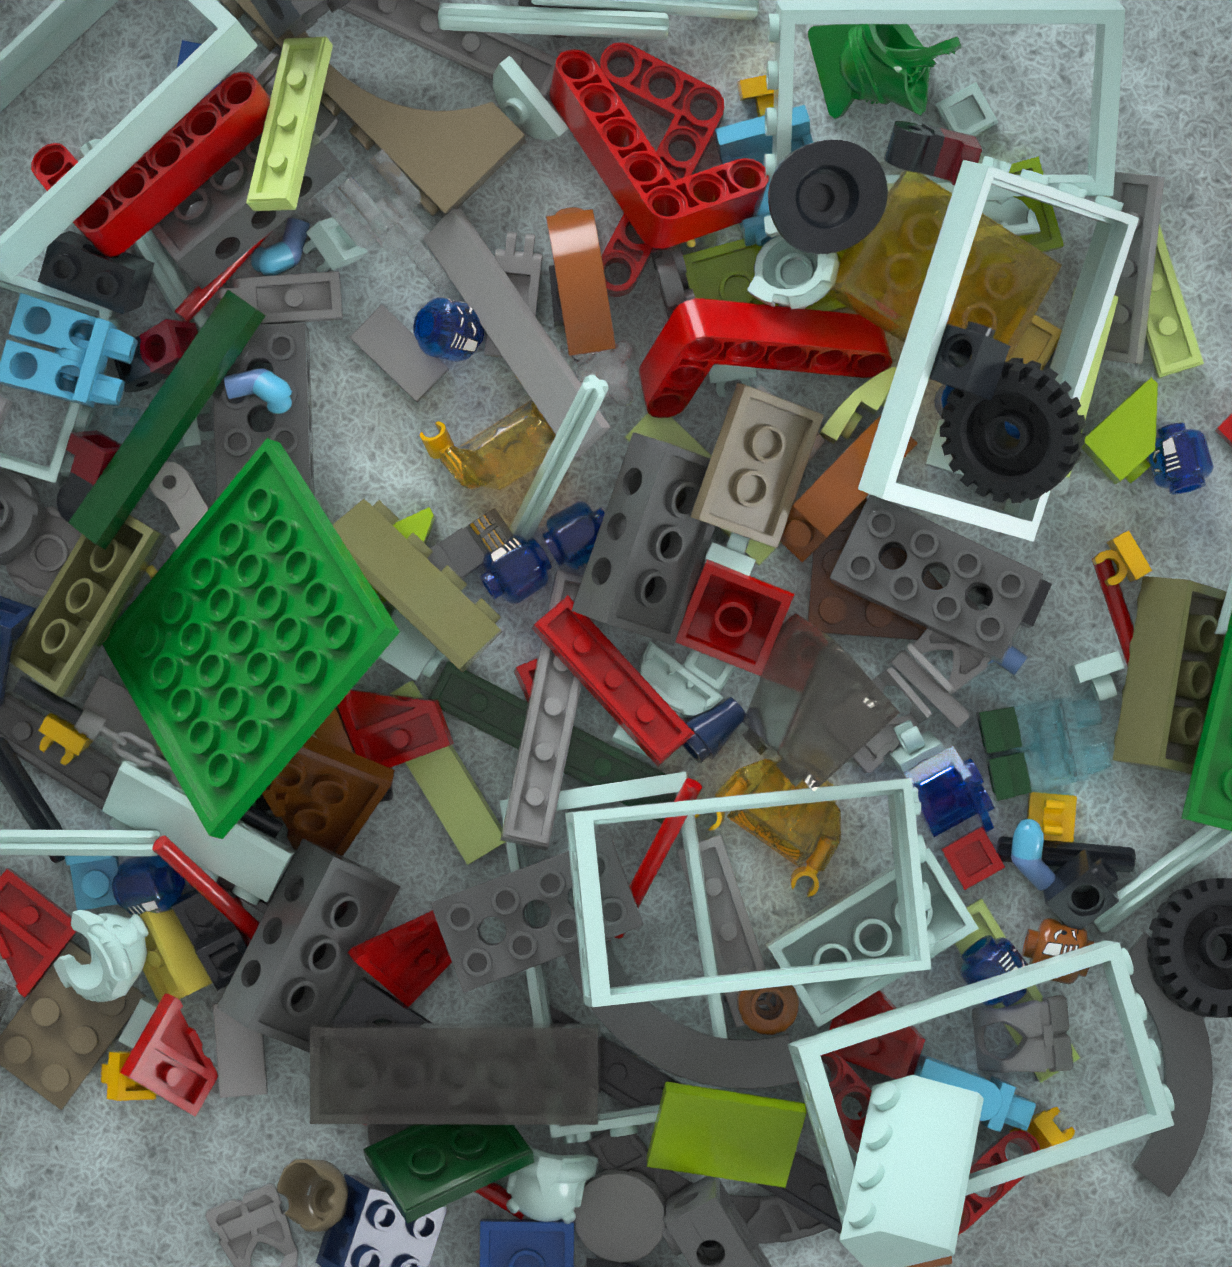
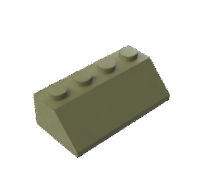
[333,499,503,672]
[10,515,167,697]
[1113,576,1227,776]

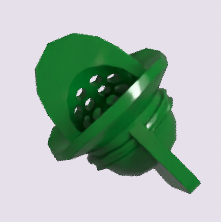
[808,24,962,119]

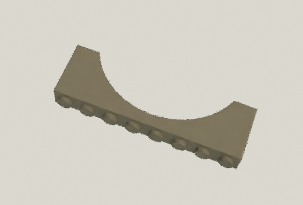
[219,0,526,217]

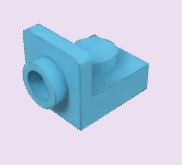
[65,856,125,911]

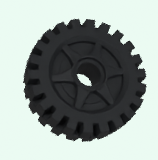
[940,358,1086,503]
[1147,878,1232,1018]

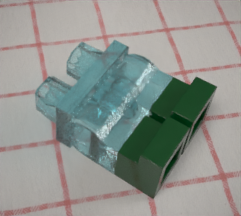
[976,697,1111,801]

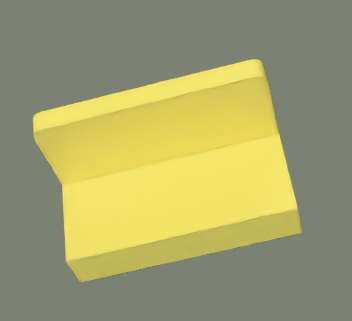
[139,893,213,1003]

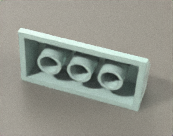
[102,761,297,905]
[766,847,979,1028]
[839,1075,984,1267]

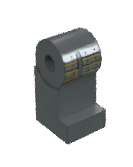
[427,508,515,579]

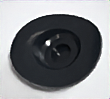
[768,140,888,254]

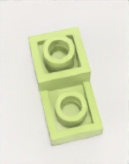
[819,367,896,444]

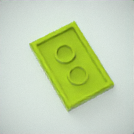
[646,1082,806,1188]

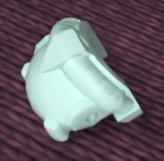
[747,215,840,309]
[54,910,149,1002]
[506,1144,598,1224]

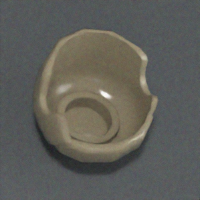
[277,1159,348,1232]

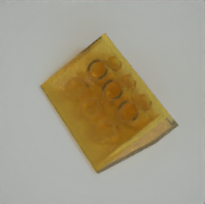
[827,170,1062,362]

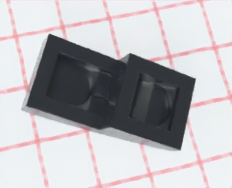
[170,889,248,991]

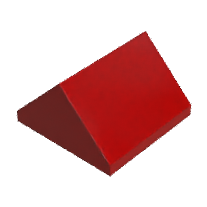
[675,559,794,676]

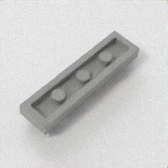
[1102,172,1165,364]
[676,835,776,1028]

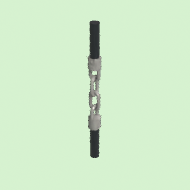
[13,675,284,839]

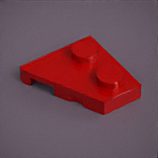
[337,690,454,768]
[0,868,77,997]
[347,910,452,1007]
[828,990,926,1079]
[119,993,218,1117]

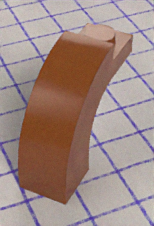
[546,207,616,356]
[780,414,918,563]

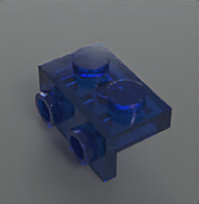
[903,746,995,837]

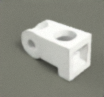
[150,462,210,548]

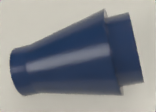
[682,697,748,763]

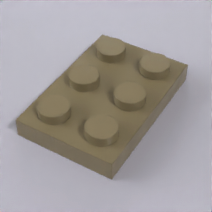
[690,383,824,548]
[0,941,147,1110]

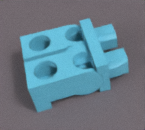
[0,293,138,408]
[914,1054,1036,1132]

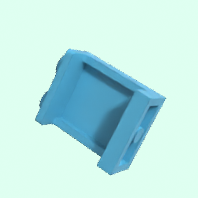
[715,105,813,247]

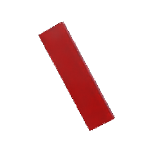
[532,595,695,767]

